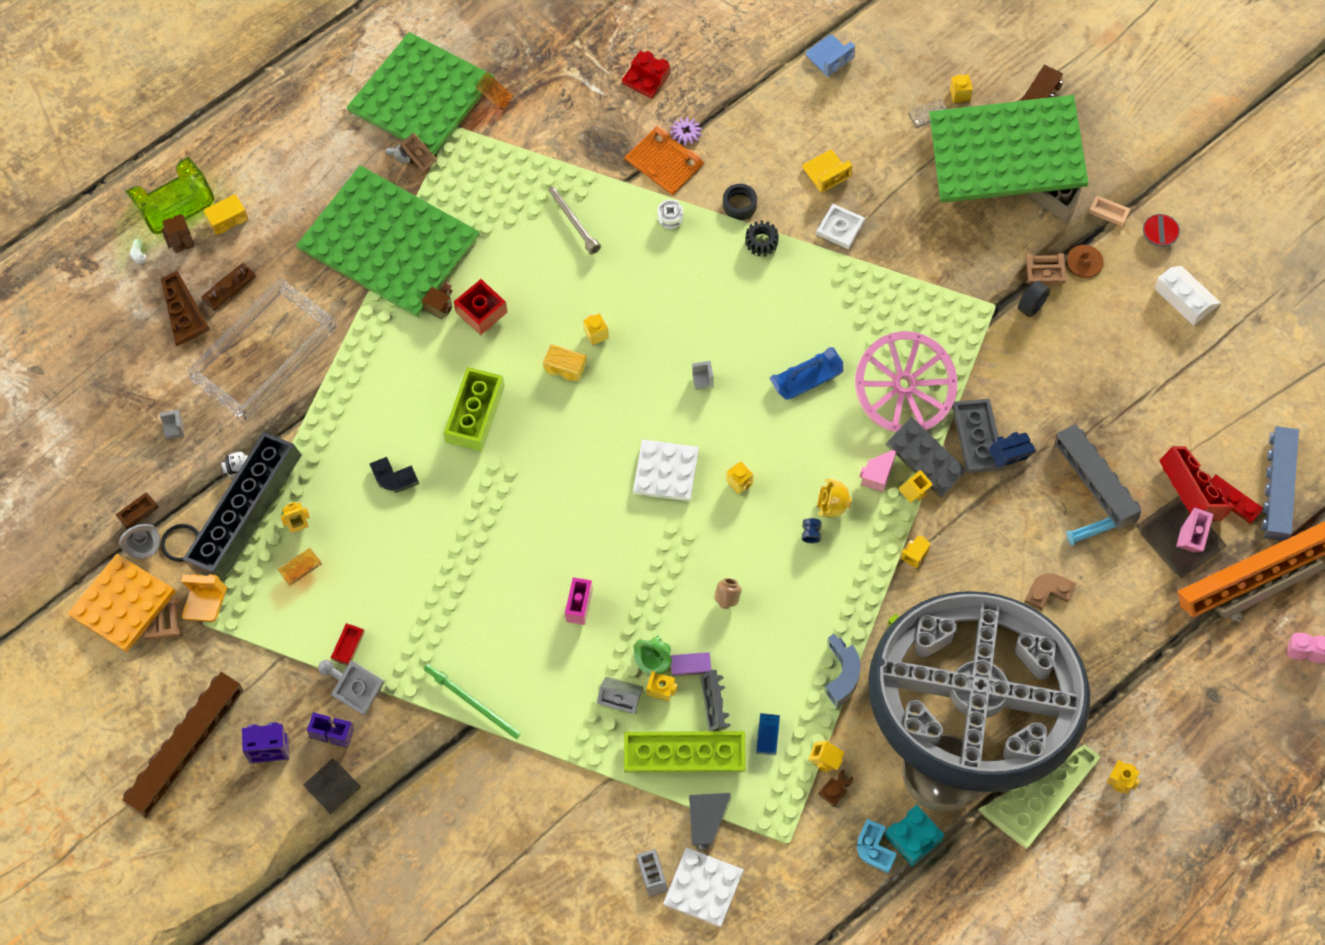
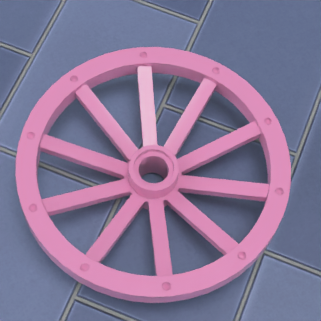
[855,331,957,433]

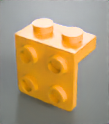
[181,573,227,622]

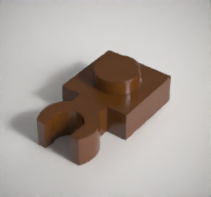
[818,770,853,807]

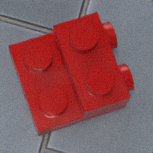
[621,50,671,99]

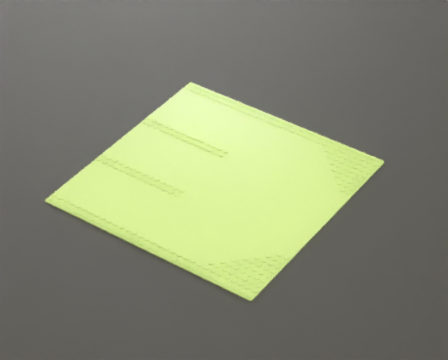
[203,127,995,844]

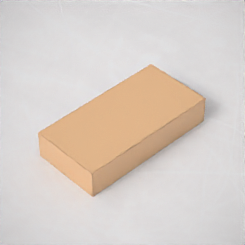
[1089,195,1130,227]

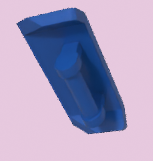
[769,347,843,400]

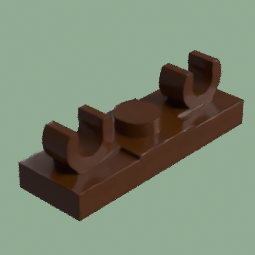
[201,263,256,311]

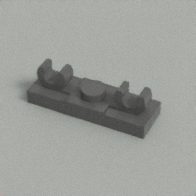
[701,670,731,731]

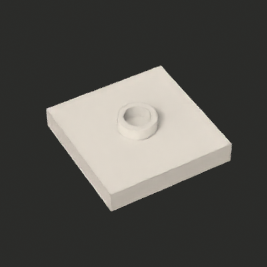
[816,204,865,249]

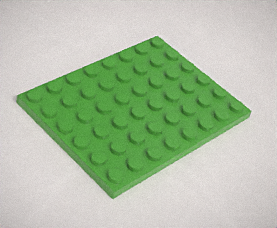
[929,95,1088,203]
[296,165,480,317]

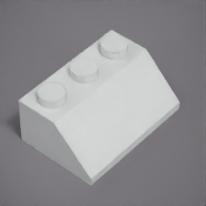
[1154,266,1221,326]

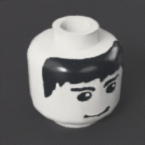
[222,452,248,479]

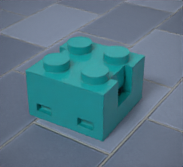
[885,804,944,867]

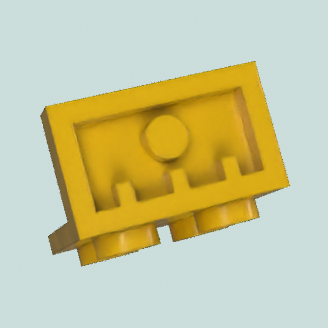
[802,149,853,193]

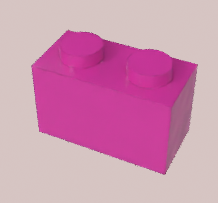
[565,577,593,625]

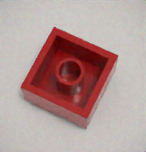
[453,279,508,336]

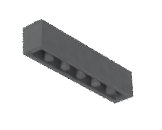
[1054,424,1141,530]

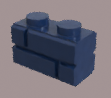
[989,432,1036,468]

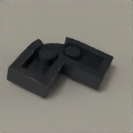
[369,457,419,493]

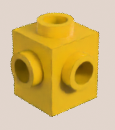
[281,502,310,533]
[1106,760,1140,794]

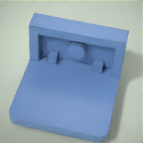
[806,35,855,77]

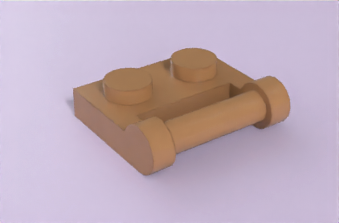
[1026,253,1066,285]
[143,598,180,640]

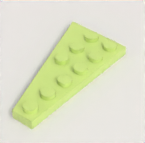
[978,744,1101,849]

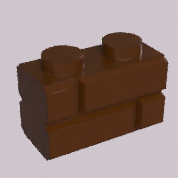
[161,214,195,253]

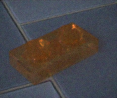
[475,72,513,110]
[278,548,322,587]

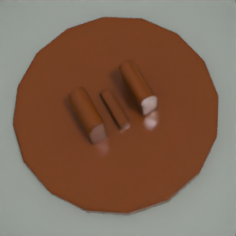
[1067,245,1103,278]

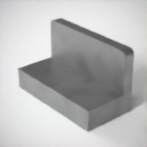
[597,677,644,714]

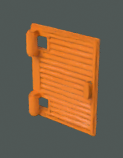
[624,126,705,195]

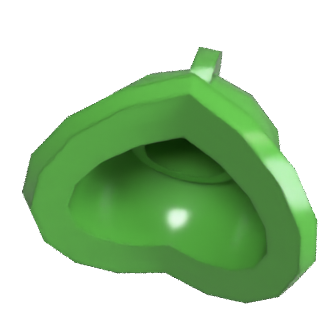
[633,636,673,675]

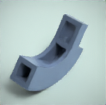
[825,634,860,708]

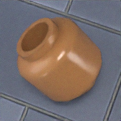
[714,578,742,609]

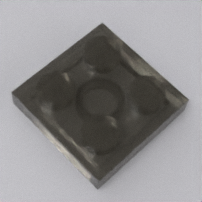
[303,758,361,815]

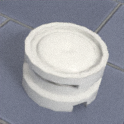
[658,199,683,229]

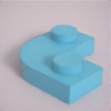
[857,819,897,873]

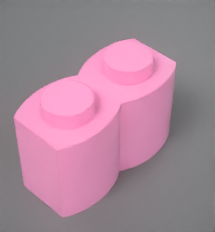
[1287,633,1325,663]

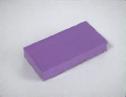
[670,652,711,676]

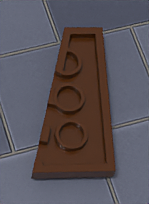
[161,271,210,347]

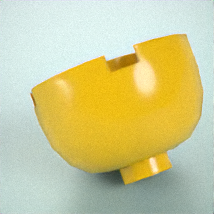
[817,478,852,518]

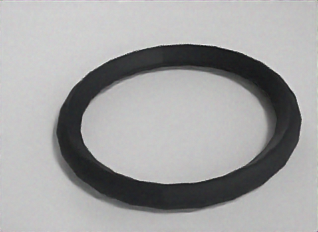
[161,524,199,562]

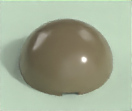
[902,734,979,812]

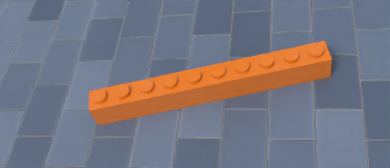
[1177,521,1325,618]

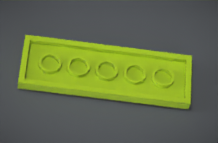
[624,731,746,773]

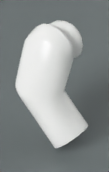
[130,239,146,264]

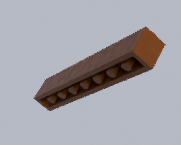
[122,671,243,818]

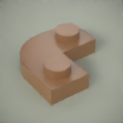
[1024,573,1077,610]

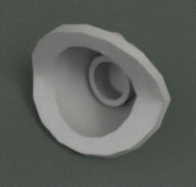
[119,524,160,559]

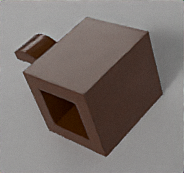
[421,282,453,320]

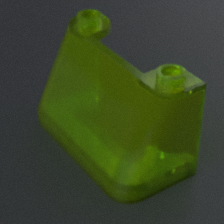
[125,157,215,234]

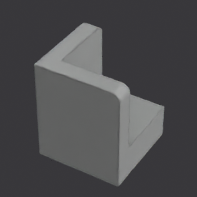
[692,361,714,390]
[160,410,185,440]

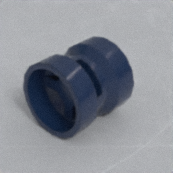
[802,518,822,544]

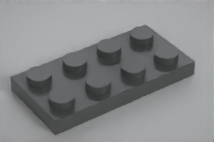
[952,399,1006,473]
[885,417,966,498]

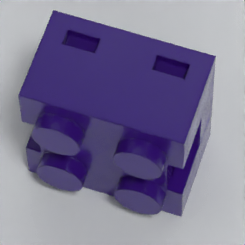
[242,722,289,764]

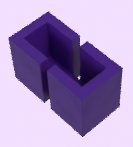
[307,712,354,748]

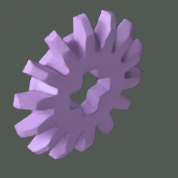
[670,117,702,145]

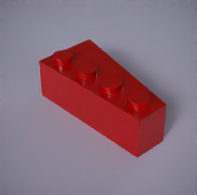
[1159,446,1235,521]

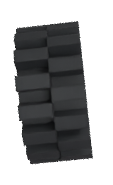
[745,220,779,256]

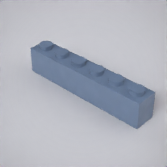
[1261,426,1299,541]

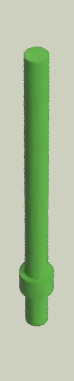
[423,664,521,740]

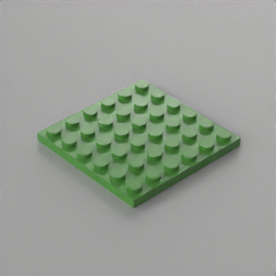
[347,32,495,155]

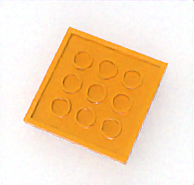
[67,554,176,653]

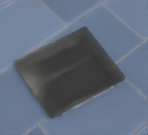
[1136,496,1227,579]

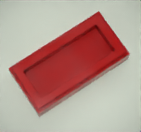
[330,623,365,666]

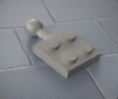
[318,660,385,715]

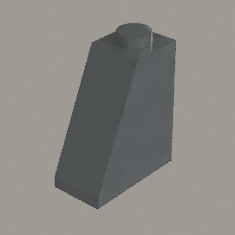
[689,793,732,850]

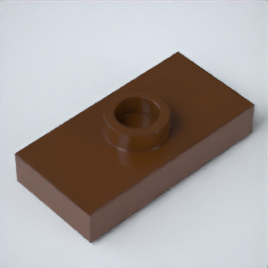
[115,492,159,530]

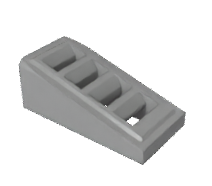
[636,849,668,896]

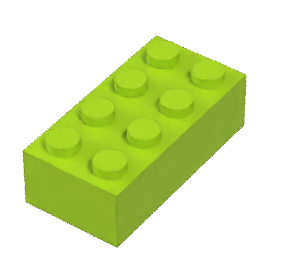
[444,367,505,452]

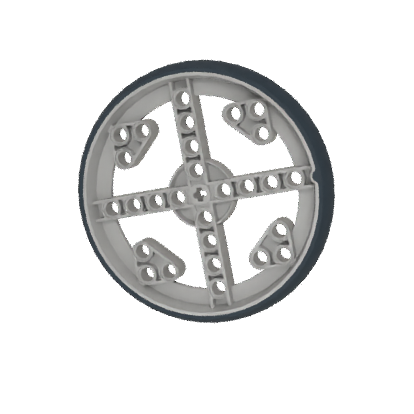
[869,591,1090,792]

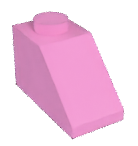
[859,450,896,492]
[1176,508,1213,553]

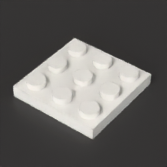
[633,439,699,502]
[663,847,744,928]

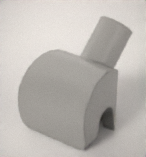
[386,145,411,164]

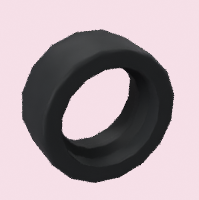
[723,183,757,220]
[1018,281,1050,317]

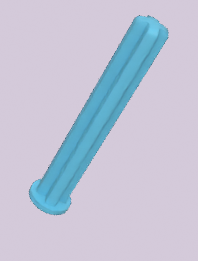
[1066,514,1141,546]

